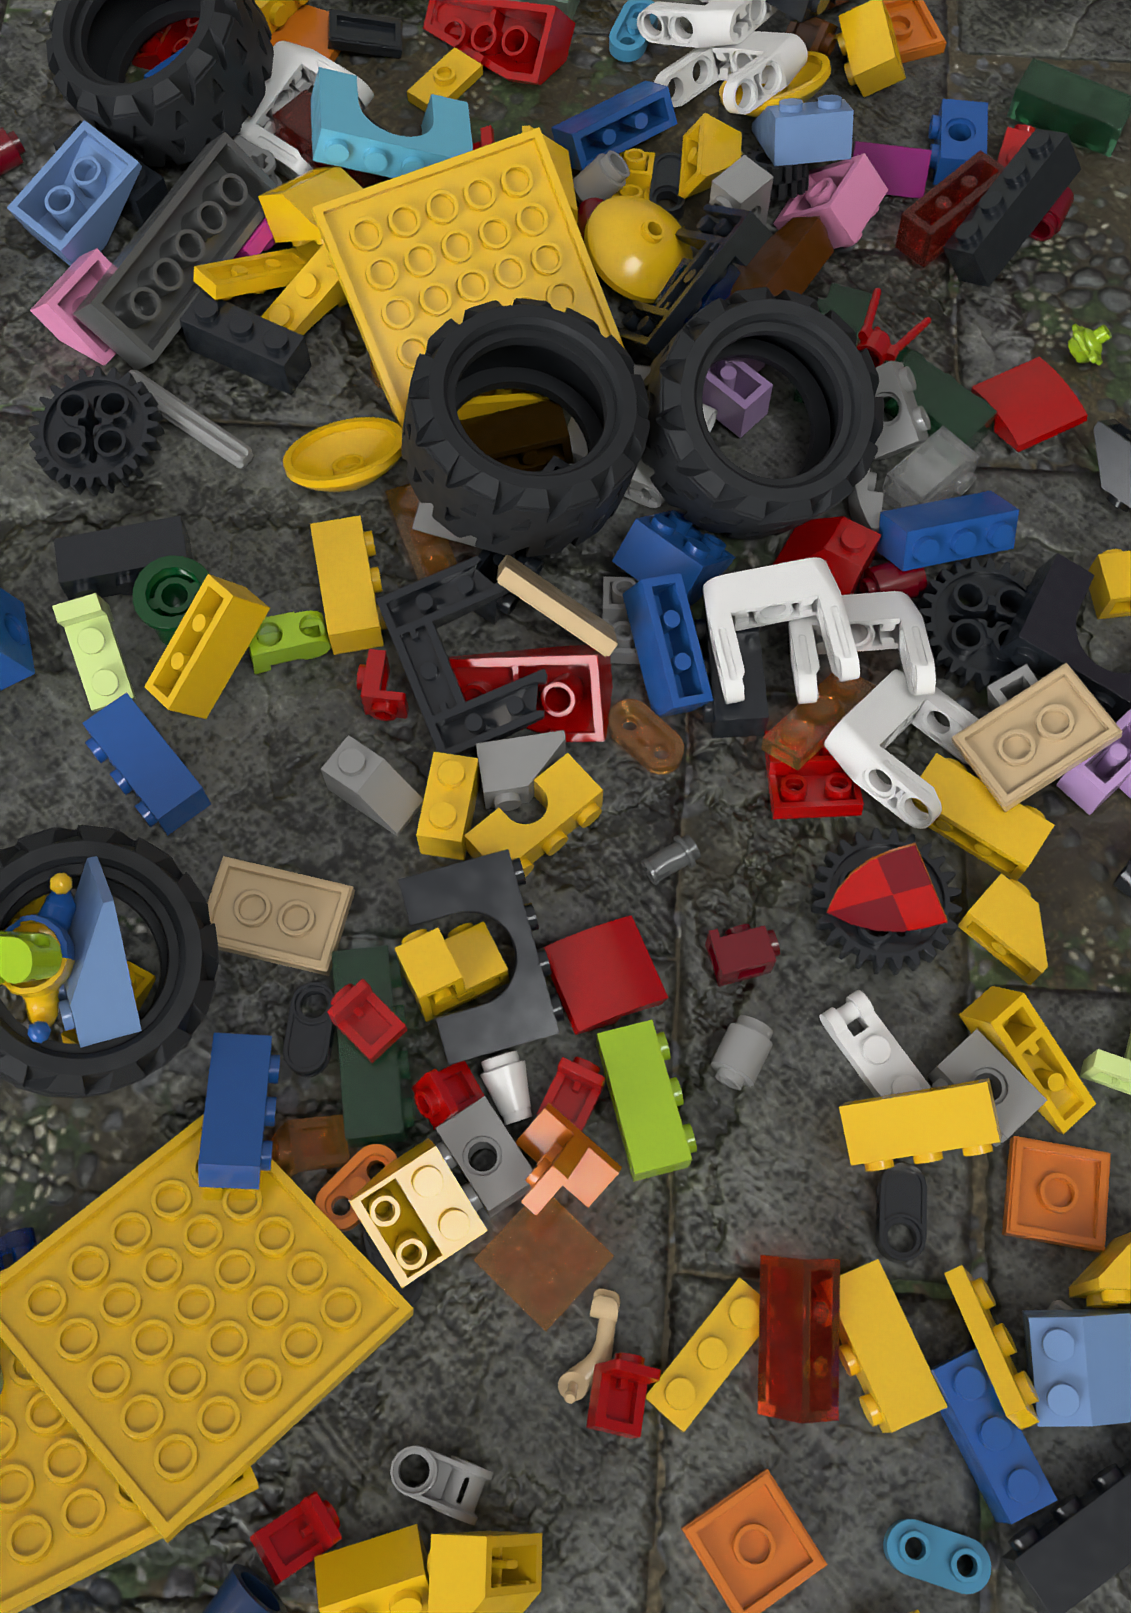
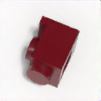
[705,924,780,987]

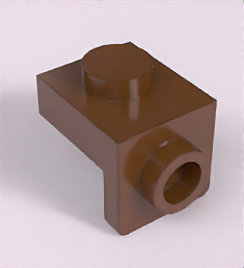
[785,16,838,57]

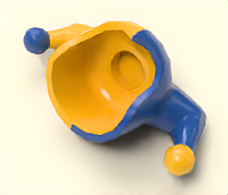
[2,873,76,1043]

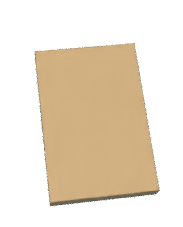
[497,555,618,657]
[952,663,1123,812]
[207,856,355,976]

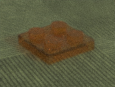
[474,1197,614,1333]

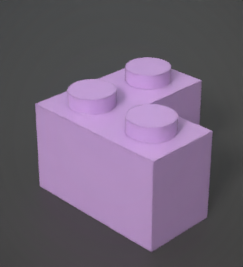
[702,358,773,438]
[1056,709,1131,815]

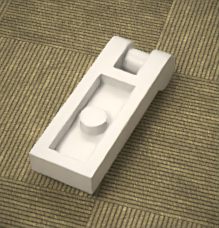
[819,989,931,1097]

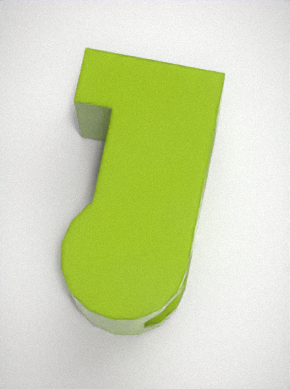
[248,610,331,674]
[0,931,62,984]

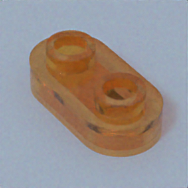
[608,699,684,775]

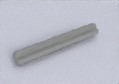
[129,370,254,469]

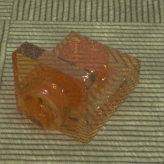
[271,1114,350,1178]

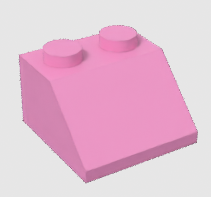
[773,153,888,249]
[30,248,116,365]

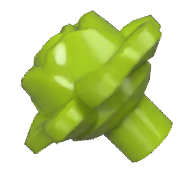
[1068,323,1112,366]

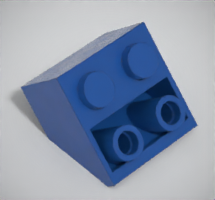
[612,510,735,606]

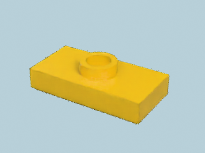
[407,47,483,112]

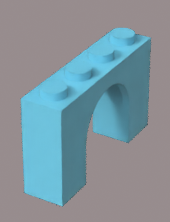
[310,67,473,178]

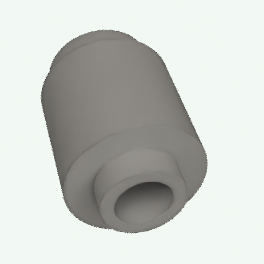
[573,150,630,204]
[711,1015,773,1090]

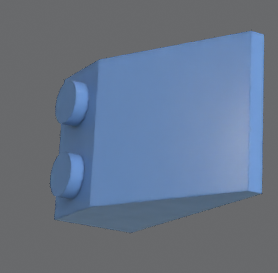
[752,95,854,166]
[7,120,142,266]
[58,856,142,1048]
[1022,1309,1131,1427]

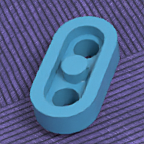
[609,0,658,62]
[883,1518,991,1594]

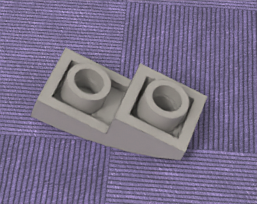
[848,469,887,533]
[602,577,640,664]

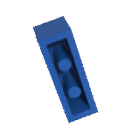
[551,80,677,171]
[877,491,1019,571]
[622,573,713,719]
[82,692,211,836]
[198,1032,280,1190]
[930,1348,1057,1524]

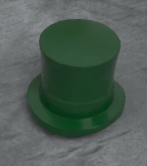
[133,555,210,645]

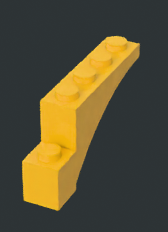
[261,244,346,335]

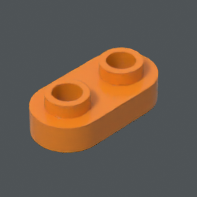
[315,1144,397,1232]

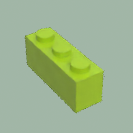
[596,1020,697,1182]

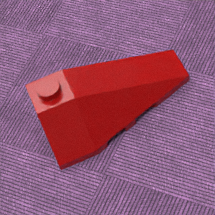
[423,0,576,85]
[449,645,613,742]

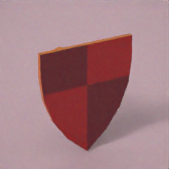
[827,843,947,932]

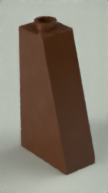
[702,216,834,307]

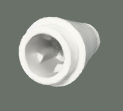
[480,1050,532,1125]

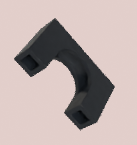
[999,553,1131,722]
[398,849,565,1065]

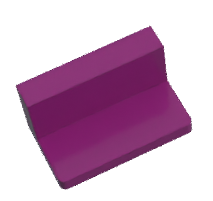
[851,140,932,198]

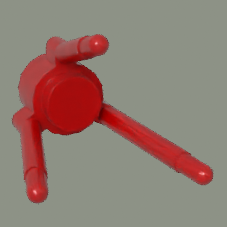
[856,288,931,368]

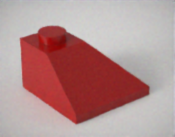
[773,516,881,595]

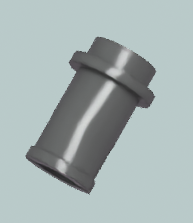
[640,834,701,885]

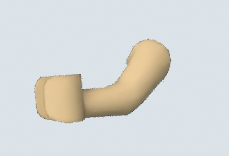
[558,1288,620,1404]

